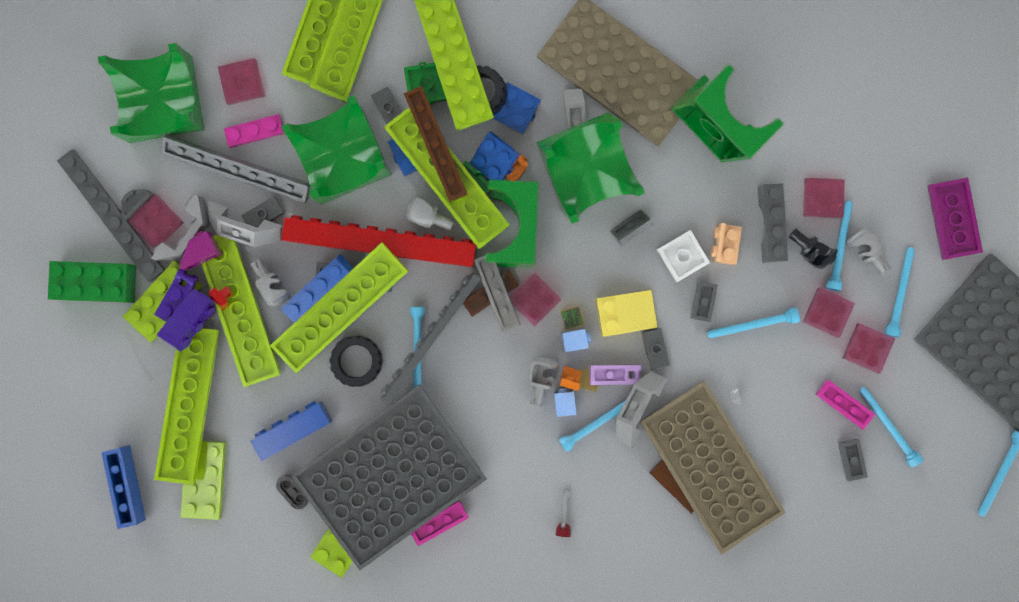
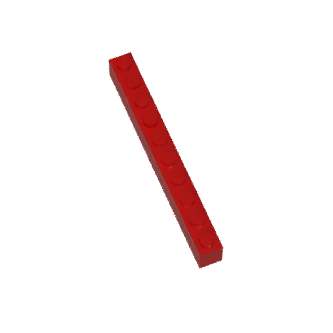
[281,215,476,268]

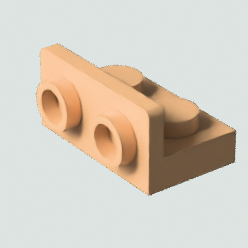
[710,223,742,265]

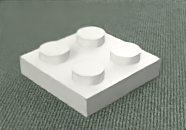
[657,230,710,282]

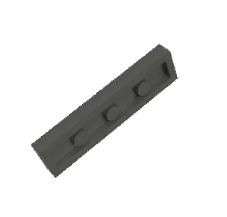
[474,253,521,332]

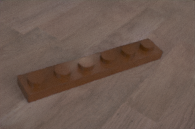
[403,86,468,203]

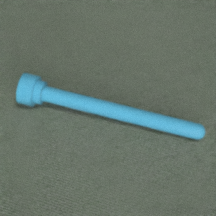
[825,200,852,291]
[884,247,915,338]
[410,307,425,388]
[707,307,800,338]
[860,387,924,467]
[558,400,626,453]
[978,431,1019,517]

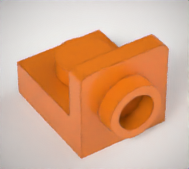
[506,153,528,181]
[559,366,582,391]

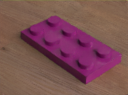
[927,178,983,260]

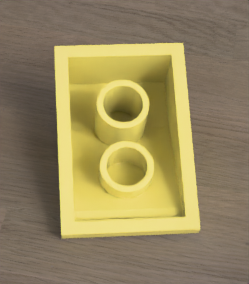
[595,290,657,337]

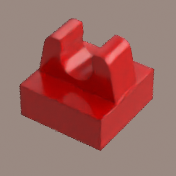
[208,286,232,310]

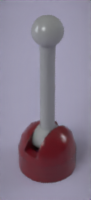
[555,489,571,537]

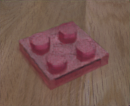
[218,58,265,105]
[803,178,845,218]
[128,194,184,248]
[510,273,562,327]
[802,287,855,338]
[842,323,895,374]

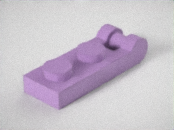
[589,365,642,385]

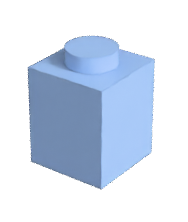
[561,329,591,352]
[554,387,577,417]

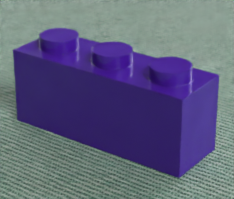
[157,288,216,352]

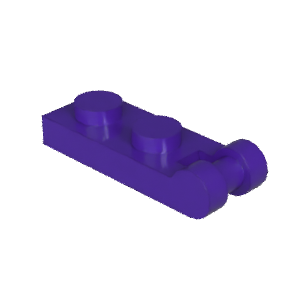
[154,268,199,322]

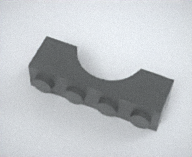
[758,183,788,263]

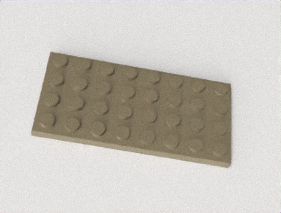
[537,0,697,147]
[639,381,786,554]

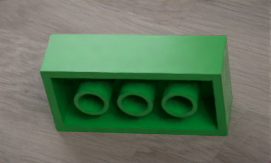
[48,261,136,303]

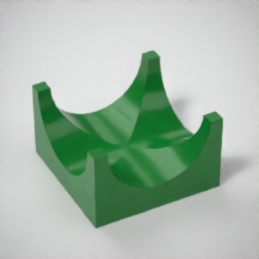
[98,43,205,143]
[670,64,784,163]
[281,95,391,205]
[536,112,645,224]
[485,180,538,269]

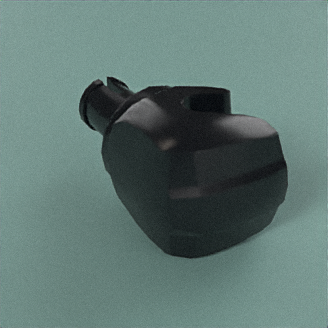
[788,228,838,269]

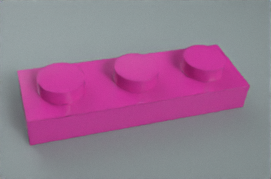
[224,114,284,148]
[815,379,875,430]
[411,500,469,546]

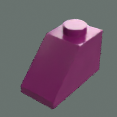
[180,231,223,271]

